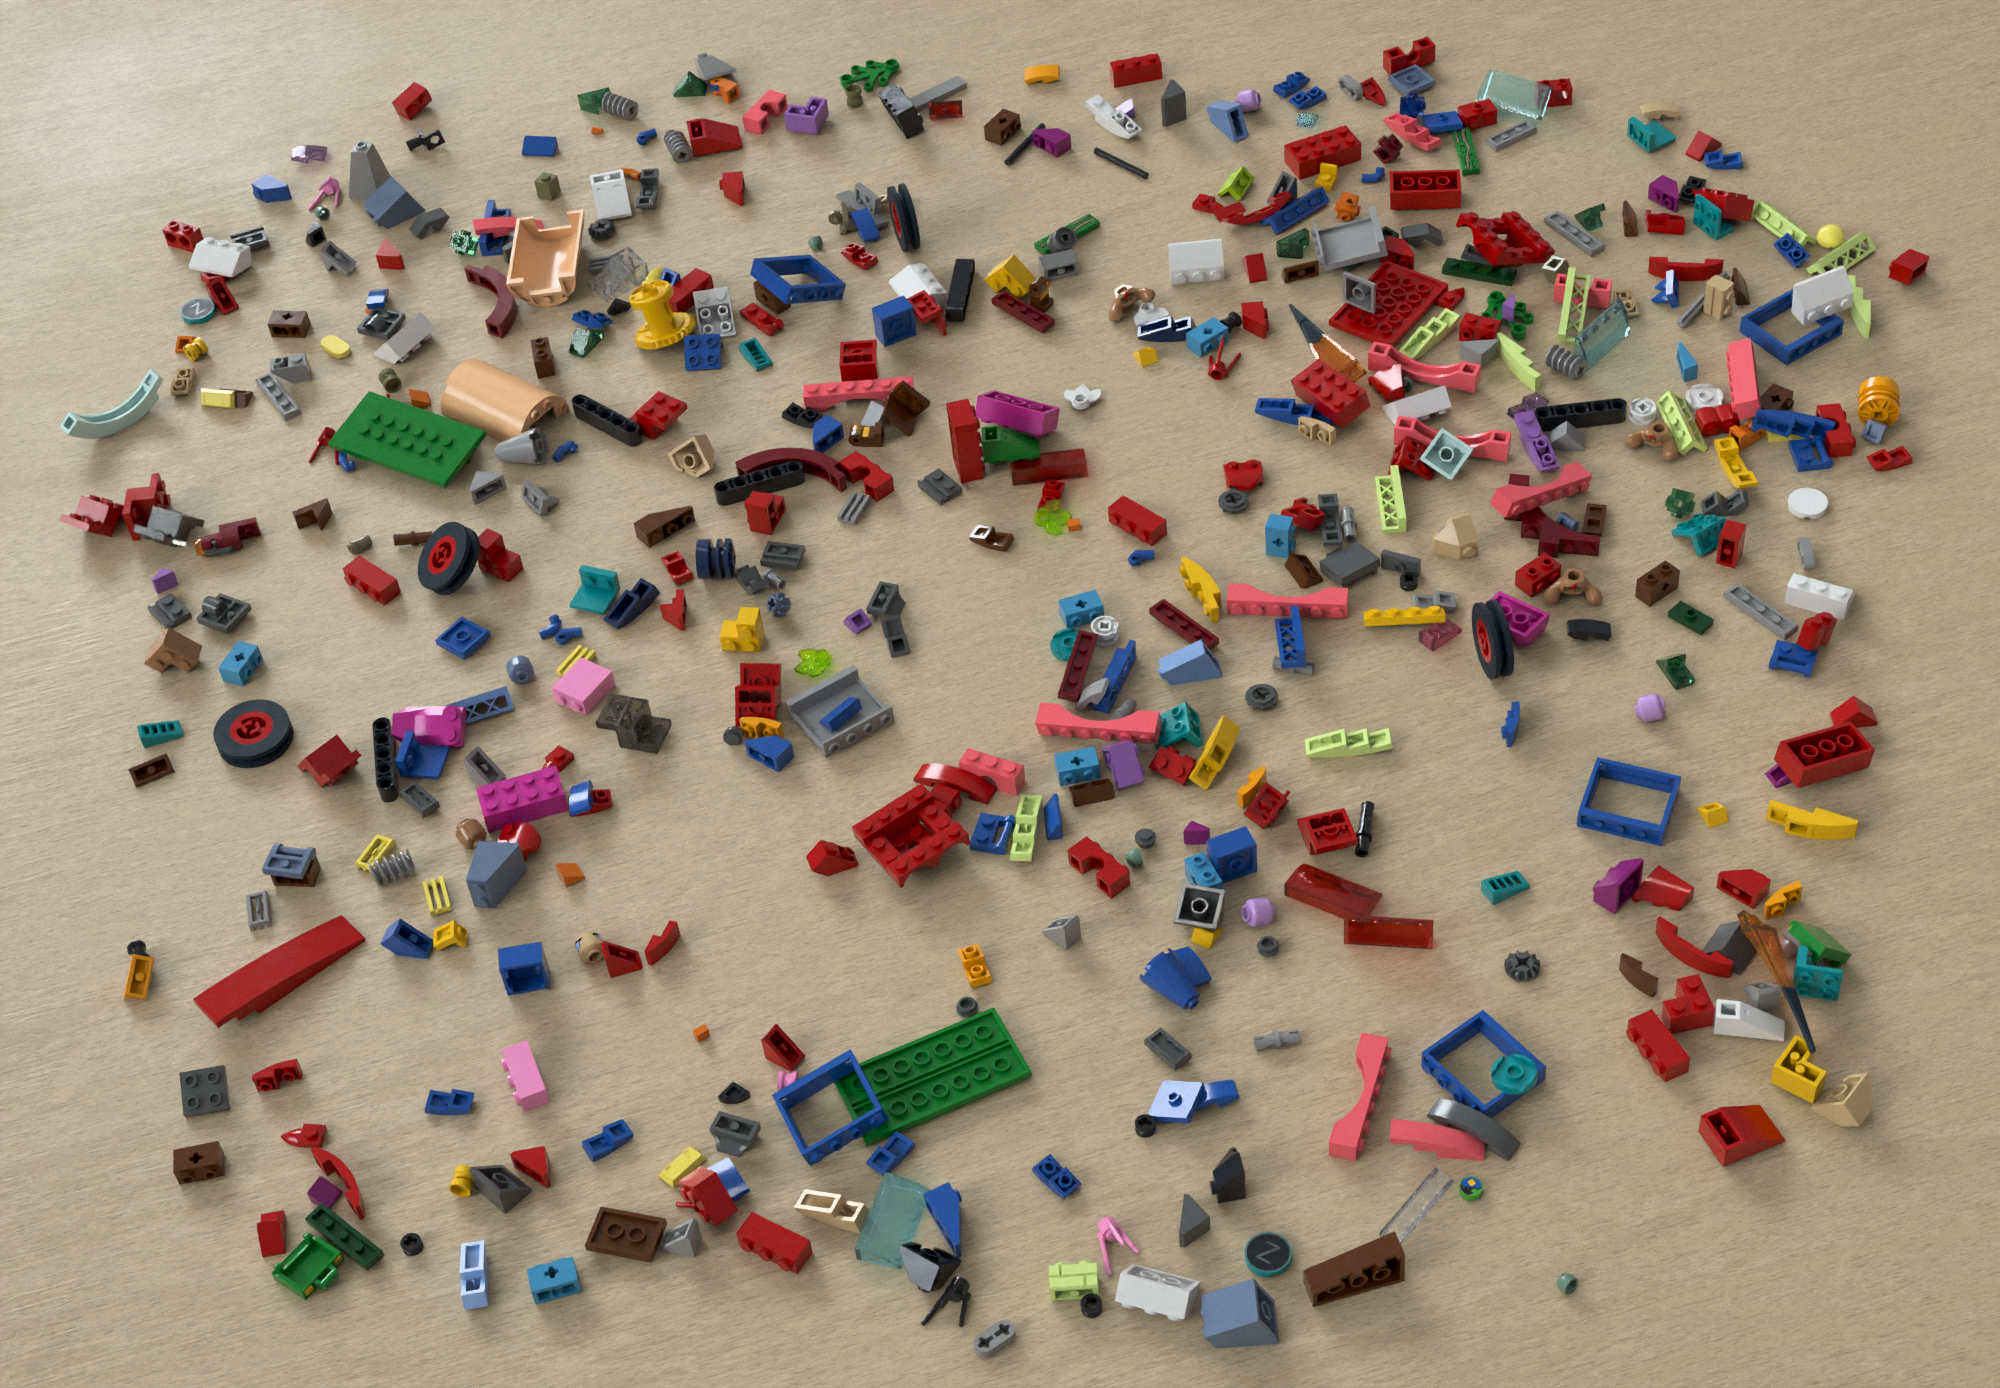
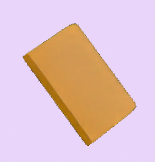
[123,954,154,1000]

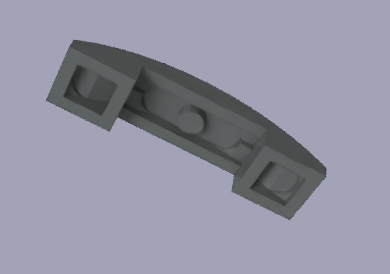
[635,168,659,209]
[1318,494,1343,546]
[1427,1098,1520,1161]

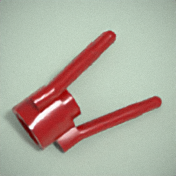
[1208,337,1242,380]
[309,427,339,465]

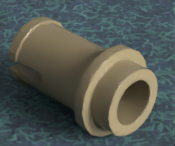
[347,534,373,554]

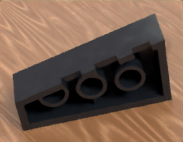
[877,83,924,139]

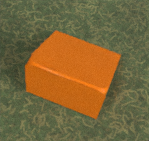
[175,336,196,353]
[408,389,431,408]
[555,863,585,887]

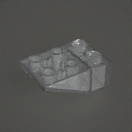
[588,247,649,302]

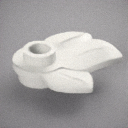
[1134,302,1169,326]
[1064,384,1101,410]

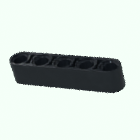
[945,259,975,320]
[571,394,642,447]
[1534,398,1627,432]
[714,461,805,506]
[372,717,399,803]

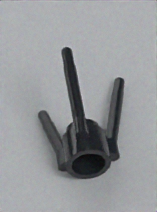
[921,1276,971,1327]

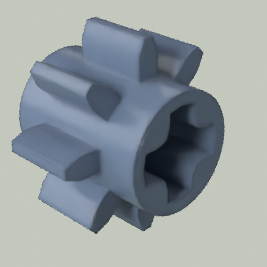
[767,592,791,617]

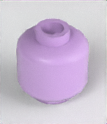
[1235,89,1261,113]
[1634,693,1667,723]
[1242,898,1276,927]

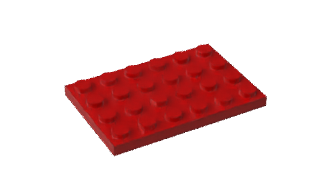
[1329,260,1448,347]

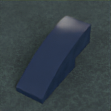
[1137,315,1196,342]
[603,578,660,629]

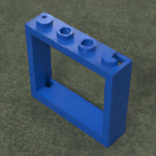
[750,255,846,304]
[1739,289,1844,366]
[1577,757,1682,846]
[1421,1010,1546,1118]
[772,1049,889,1166]

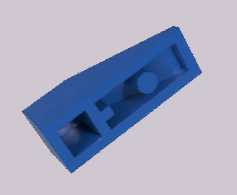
[924,1182,962,1258]

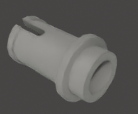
[762,568,787,590]

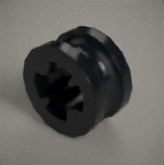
[1400,572,1418,591]
[1135,1114,1156,1138]
[400,1233,424,1256]
[1080,1293,1102,1318]

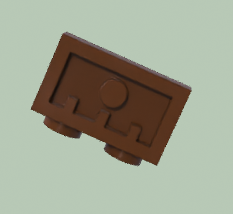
[882,380,931,436]

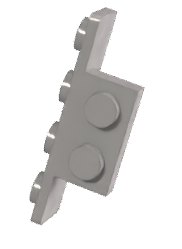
[836,183,889,228]

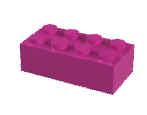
[975,390,1060,437]
[476,766,569,833]

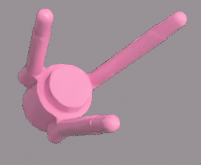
[308,177,341,211]
[1097,1216,1140,1276]

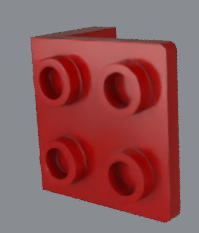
[907,290,947,336]
[1388,435,1434,481]

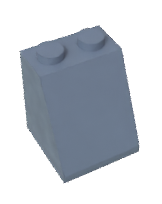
[363,176,425,229]
[466,841,527,908]
[1200,1278,1279,1349]

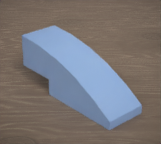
[460,1240,489,1310]

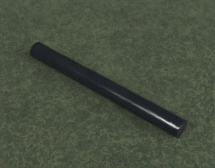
[1004,123,1046,166]
[1094,147,1149,179]

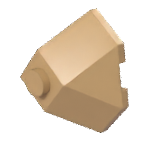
[667,434,714,477]
[1431,512,1478,560]
[1810,1073,1871,1127]

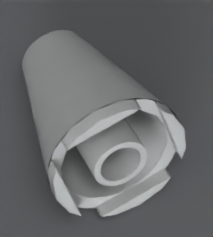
[495,428,549,465]

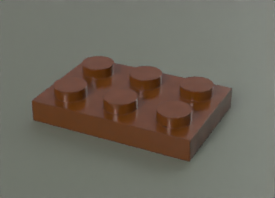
[585,1207,667,1263]

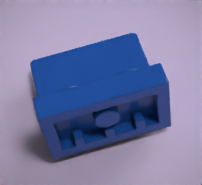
[684,334,723,371]
[395,731,450,779]

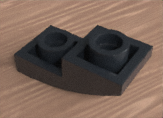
[1679,176,1706,204]
[782,402,823,428]
[1566,619,1612,642]

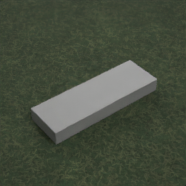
[1485,120,1537,152]

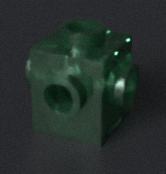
[449,229,479,256]
[1665,488,1696,519]

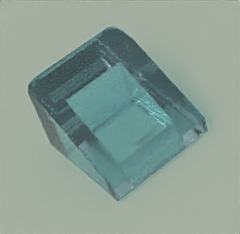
[1296,112,1319,129]

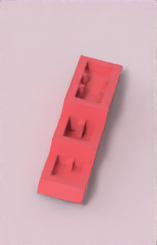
[1383,113,1442,151]
[472,217,544,238]
[1390,1119,1485,1161]

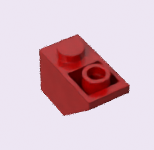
[1380,236,1414,270]
[1241,301,1269,339]
[806,840,859,876]

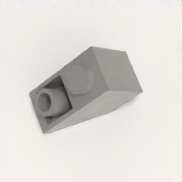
[270,353,311,384]

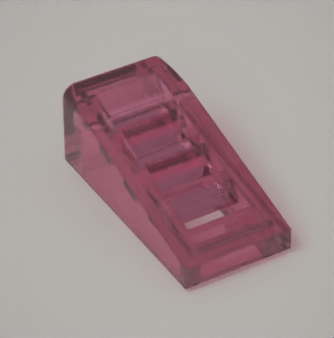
[1419,618,1462,652]

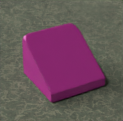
[1765,764,1792,788]
[1183,821,1210,845]
[307,1176,343,1209]

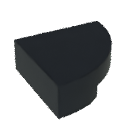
[607,298,632,316]
[718,1082,751,1104]

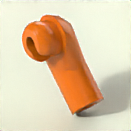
[619,168,641,181]

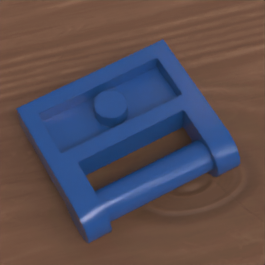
[1788,435,1833,472]
[1768,640,1818,678]
[969,813,1016,855]

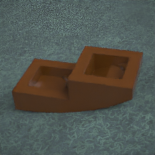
[1582,503,1607,536]
[969,525,1014,552]
[1619,953,1659,998]

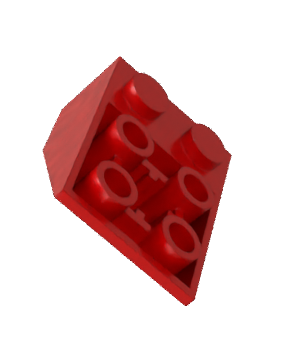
[686,118,742,157]
[1693,187,1755,221]
[1698,1105,1785,1167]

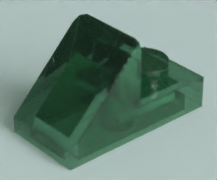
[577,87,610,115]
[1574,203,1606,231]
[1276,228,1310,259]
[569,327,604,358]
[1656,653,1695,690]

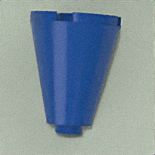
[1140,948,1200,1010]

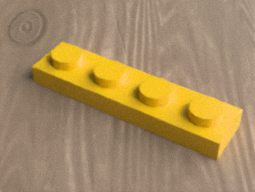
[1363,606,1445,626]

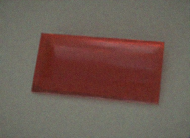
[1010,448,1088,486]
[1284,863,1382,926]
[1344,915,1434,949]

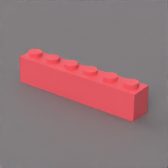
[1726,338,1761,420]

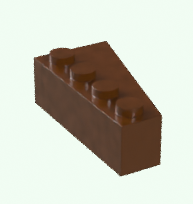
[1303,1231,1405,1307]

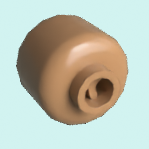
[456,818,487,849]

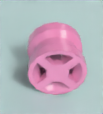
[777,1071,800,1091]

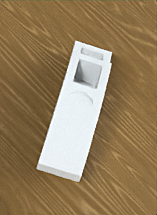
[1085,94,1142,139]

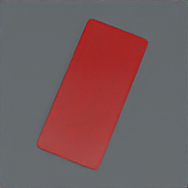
[1213,201,1246,222]

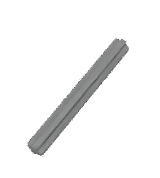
[1677,271,1730,328]

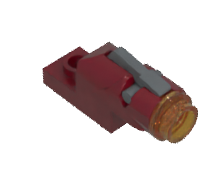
[194,517,261,557]

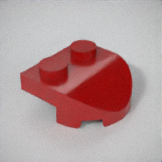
[1223,459,1264,491]
[498,822,541,861]

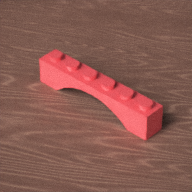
[1368,341,1481,394]
[803,376,915,412]
[1394,416,1511,462]
[1490,462,1592,518]
[1227,583,1348,619]
[1035,702,1162,744]
[1329,1032,1392,1161]

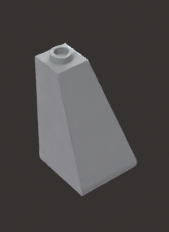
[349,141,390,200]

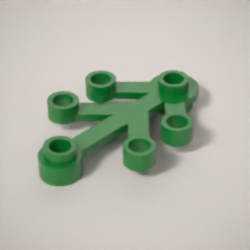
[840,59,900,92]
[1481,291,1534,341]

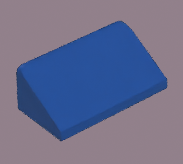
[522,136,558,157]
[819,697,862,732]
[1043,794,1063,840]

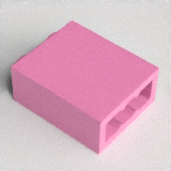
[552,658,615,715]

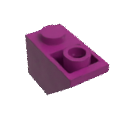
[1032,128,1071,158]
[1648,175,1680,213]

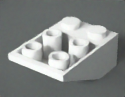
[590,169,632,221]
[693,286,736,338]

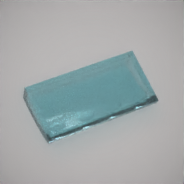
[1476,69,1552,120]
[1575,299,1630,372]
[855,1172,930,1269]

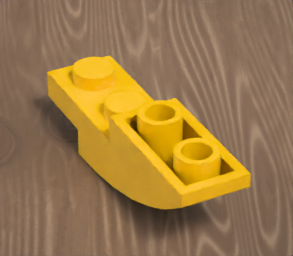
[1179,557,1221,623]
[1189,715,1240,790]
[1766,800,1858,840]

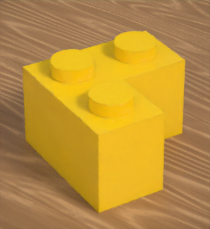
[984,254,1036,298]
[719,607,765,652]
[1771,1035,1827,1104]

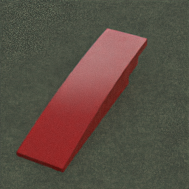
[193,915,366,1028]

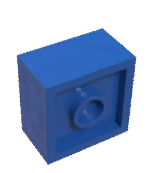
[872,295,917,347]
[1206,826,1257,884]
[498,942,551,996]

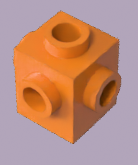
[1334,192,1361,222]

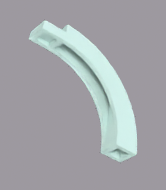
[60,369,164,439]

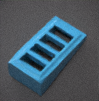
[1676,342,1698,382]

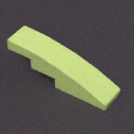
[1848,275,1871,338]
[1399,308,1461,360]
[1497,332,1541,392]
[1305,728,1393,758]
[1010,794,1042,862]

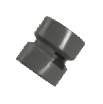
[1047,227,1077,253]

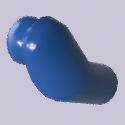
[637,128,657,145]
[1362,167,1386,183]
[552,441,578,462]
[338,452,356,472]
[1128,550,1154,566]
[538,614,562,640]
[555,627,583,645]

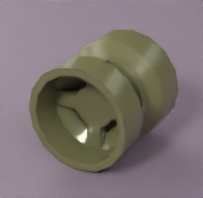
[845,84,863,107]
[378,368,402,393]

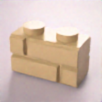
[1703,275,1735,320]

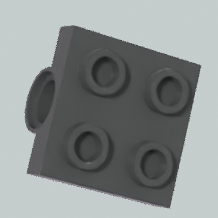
[357,308,406,340]
[196,593,252,634]
[179,1065,230,1117]

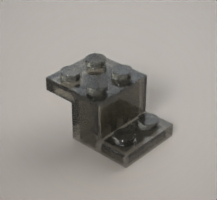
[133,505,205,548]
[596,693,672,754]

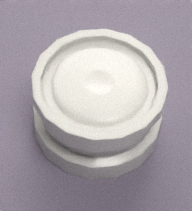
[1629,398,1656,426]
[1091,615,1119,647]

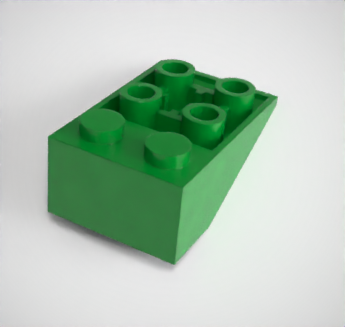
[981,425,1040,464]

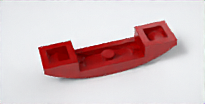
[1222,191,1291,225]
[1648,256,1724,281]
[913,763,997,805]
[1655,916,1734,978]
[311,1147,365,1220]

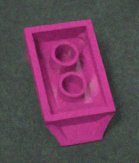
[1485,591,1550,646]
[392,705,466,748]

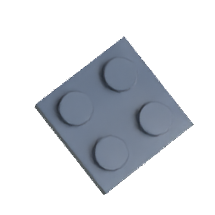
[1388,64,1435,98]

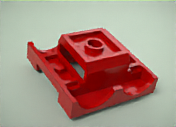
[1456,211,1555,267]
[852,783,971,888]

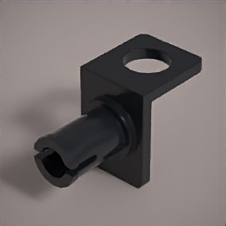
[406,127,445,151]

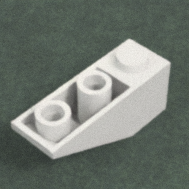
[1714,999,1785,1041]

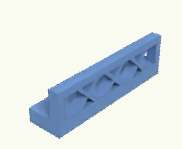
[442,686,514,724]

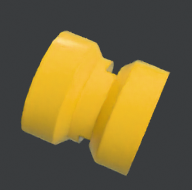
[183,337,208,361]
[449,1165,474,1197]

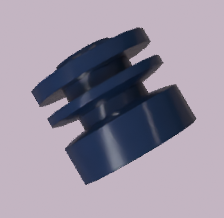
[695,538,736,579]

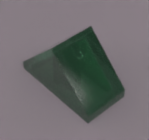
[673,71,708,97]

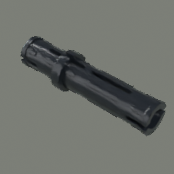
[1355,801,1374,857]

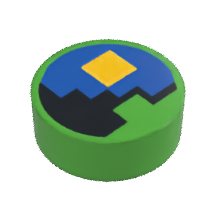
[1459,1176,1483,1201]

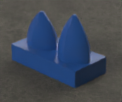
[1651,270,1679,308]

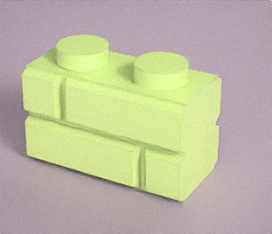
[1049,1260,1099,1301]

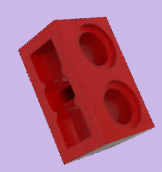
[1535,78,1573,108]
[162,220,203,252]

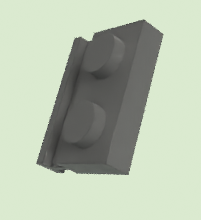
[230,226,269,250]
[917,469,963,505]
[760,541,805,570]
[148,593,192,629]

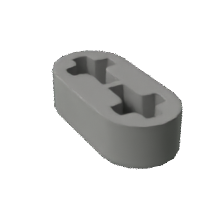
[1338,75,1363,100]
[1797,537,1815,570]
[974,1320,1016,1358]

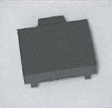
[1319,542,1381,588]

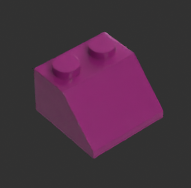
[1593,858,1644,914]

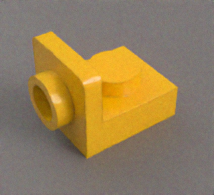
[1315,163,1338,191]
[433,920,468,951]

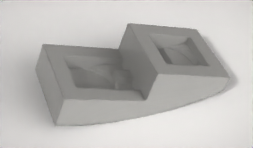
[1412,590,1456,612]
[1075,678,1110,712]

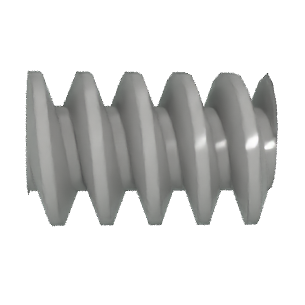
[602,92,639,121]
[664,130,692,163]
[1545,344,1588,380]
[368,848,414,886]

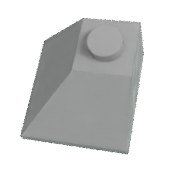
[694,52,736,80]
[1343,272,1376,314]

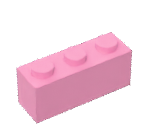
[501,1040,550,1112]

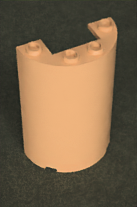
[506,210,585,307]
[440,358,569,442]

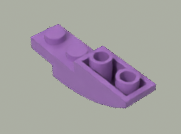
[1514,410,1560,472]

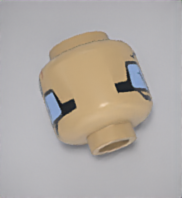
[575,931,604,963]

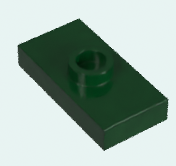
[1668,601,1714,635]

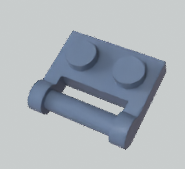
[262,843,316,879]

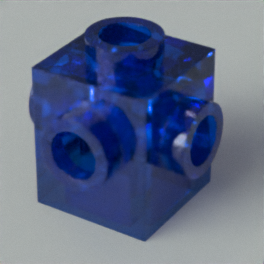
[1399,93,1426,118]

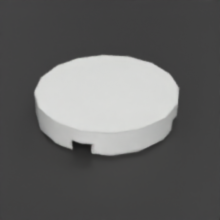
[1685,383,1724,412]
[1787,488,1828,519]

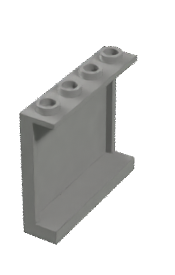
[1311,205,1388,271]
[785,665,894,757]

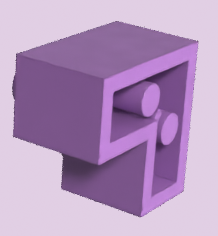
[784,97,829,135]
[1101,740,1145,788]

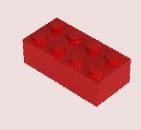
[1284,125,1361,180]
[1389,169,1461,210]
[1291,359,1371,429]
[946,399,985,484]
[1774,721,1875,788]

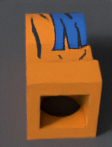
[710,77,740,104]
[1728,418,1766,451]

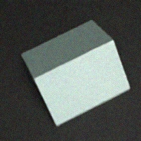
[1420,428,1474,481]

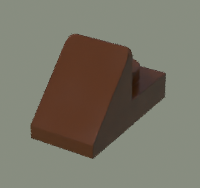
[292,498,333,530]

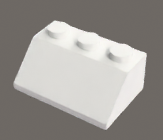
[189,237,252,277]
[1168,239,1225,285]
[889,263,947,309]
[1791,266,1854,325]
[373,312,435,364]
[1382,385,1452,425]
[1784,573,1857,620]
[1115,1264,1201,1321]

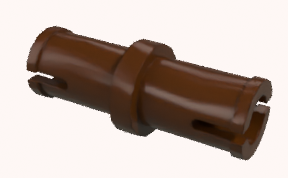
[393,531,433,546]

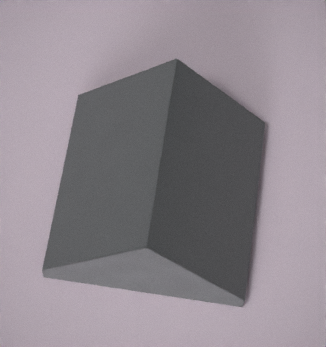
[1161,79,1187,127]
[1173,883,1226,931]
[1702,920,1761,976]
[469,1165,532,1214]

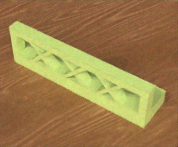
[1752,199,1817,247]
[1806,231,1876,274]
[1558,267,1591,344]
[1656,390,1708,455]
[1375,465,1407,534]

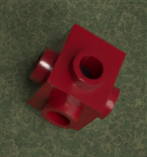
[1373,133,1403,164]

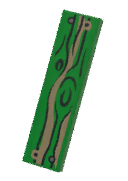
[1452,127,1480,175]
[1034,214,1100,255]

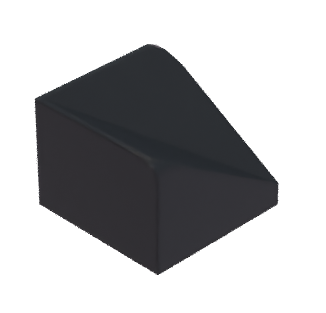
[306,222,326,247]

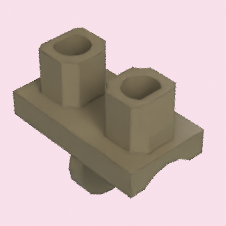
[828,202,856,235]

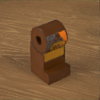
[1029,276,1054,313]
[848,422,885,447]

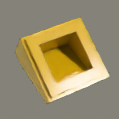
[1133,347,1158,367]
[1697,802,1728,828]
[1191,927,1223,949]

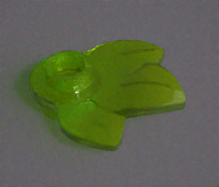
[1034,500,1072,535]
[794,649,832,677]

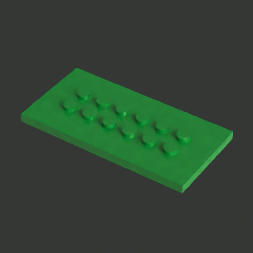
[328,391,487,489]
[833,1007,1032,1147]

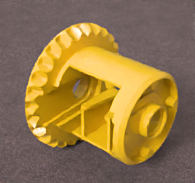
[629,280,696,349]

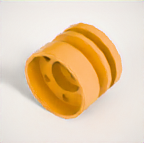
[1858,376,1900,426]

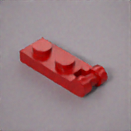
[740,302,784,336]

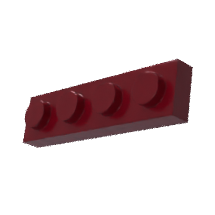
[991,290,1055,334]
[1149,599,1219,650]
[1058,630,1098,703]

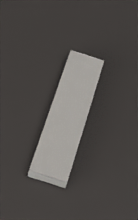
[909,75,967,112]
[1544,211,1605,257]
[255,372,302,421]
[1723,583,1799,640]

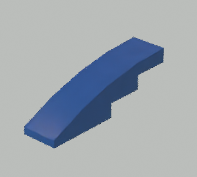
[1255,398,1333,426]
[1751,409,1835,439]

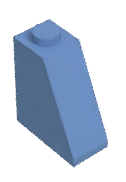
[1207,100,1249,142]
[1158,639,1223,685]

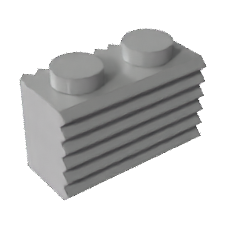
[1038,249,1079,281]

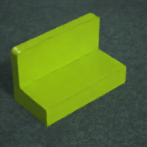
[1218,166,1255,201]

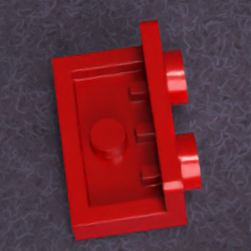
[1148,746,1197,787]
[1243,782,1291,829]

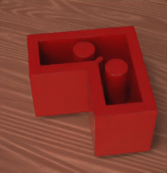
[744,491,786,535]
[478,528,524,582]
[1661,974,1715,1034]
[678,1166,738,1226]

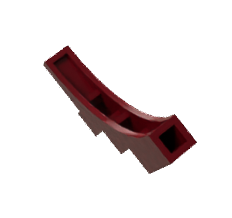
[1504,474,1600,558]

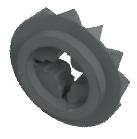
[588,219,616,239]
[1218,490,1249,514]
[1245,684,1278,711]
[1504,950,1540,981]

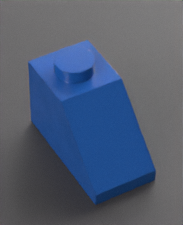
[251,174,292,203]
[813,414,844,453]
[745,735,794,772]
[380,919,433,959]

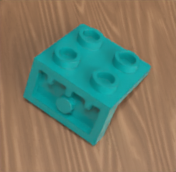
[1627,116,1676,153]
[1693,194,1733,240]
[1671,513,1726,556]
[570,565,621,615]
[1155,701,1203,750]
[1792,945,1844,1001]

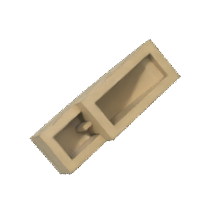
[794,1189,871,1233]

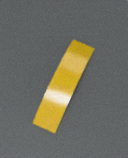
[1714,437,1758,489]

